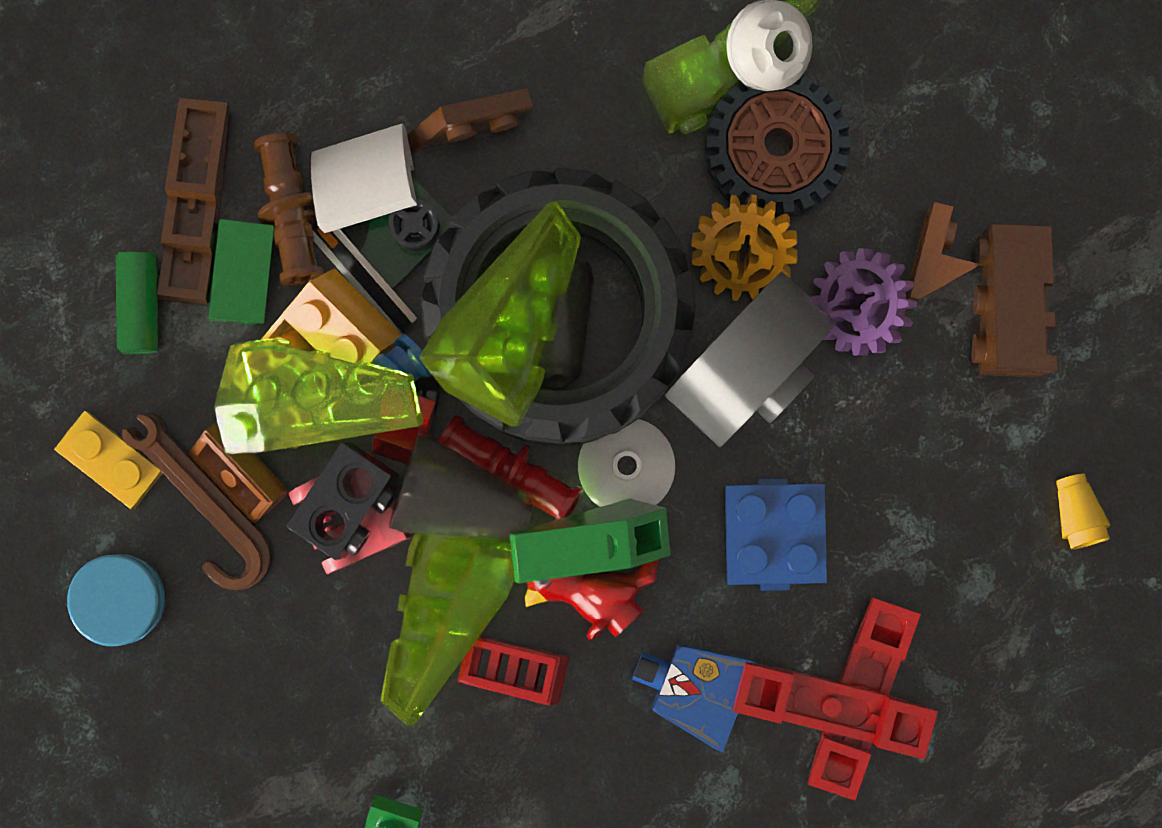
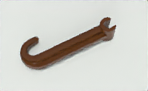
[122,412,272,591]

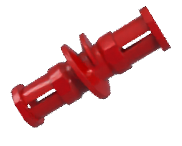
[435,415,584,520]

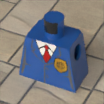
[632,644,757,752]

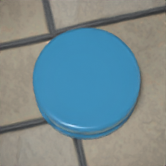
[67,554,165,646]

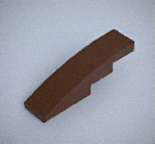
[157,98,229,305]

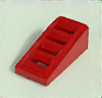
[458,634,569,706]

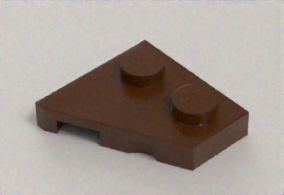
[407,88,533,153]

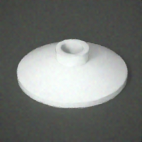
[578,419,675,507]

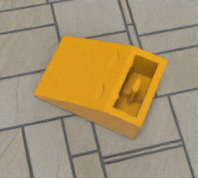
[227,268,402,449]

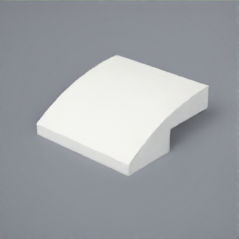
[311,123,417,233]

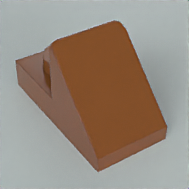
[906,202,979,302]

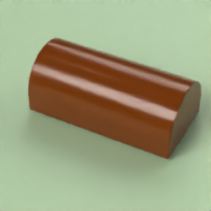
[188,419,290,524]

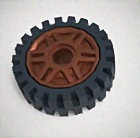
[705,75,851,218]

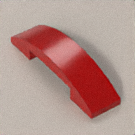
[808,597,921,801]
[732,662,938,759]

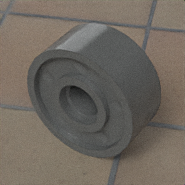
[665,271,837,448]

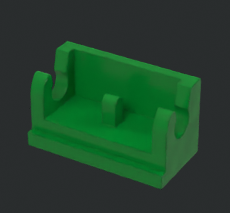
[208,219,274,325]

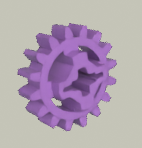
[810,248,917,356]

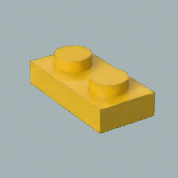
[54,411,163,509]

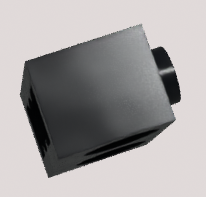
[286,442,400,561]

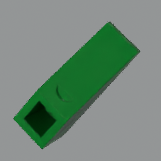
[510,498,670,583]

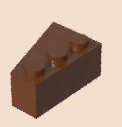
[971,224,1058,377]

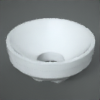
[727,0,813,91]

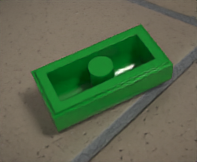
[116,252,158,354]

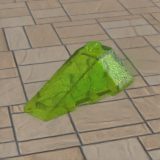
[643,0,821,135]
[419,202,581,427]
[214,338,423,454]
[380,505,515,726]

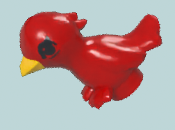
[525,559,660,640]

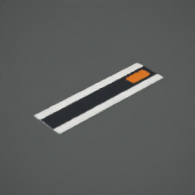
[312,221,417,334]

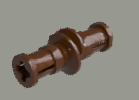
[253,132,324,286]

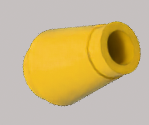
[1056,473,1111,549]

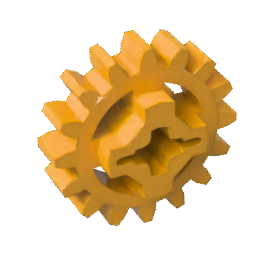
[691,194,798,301]

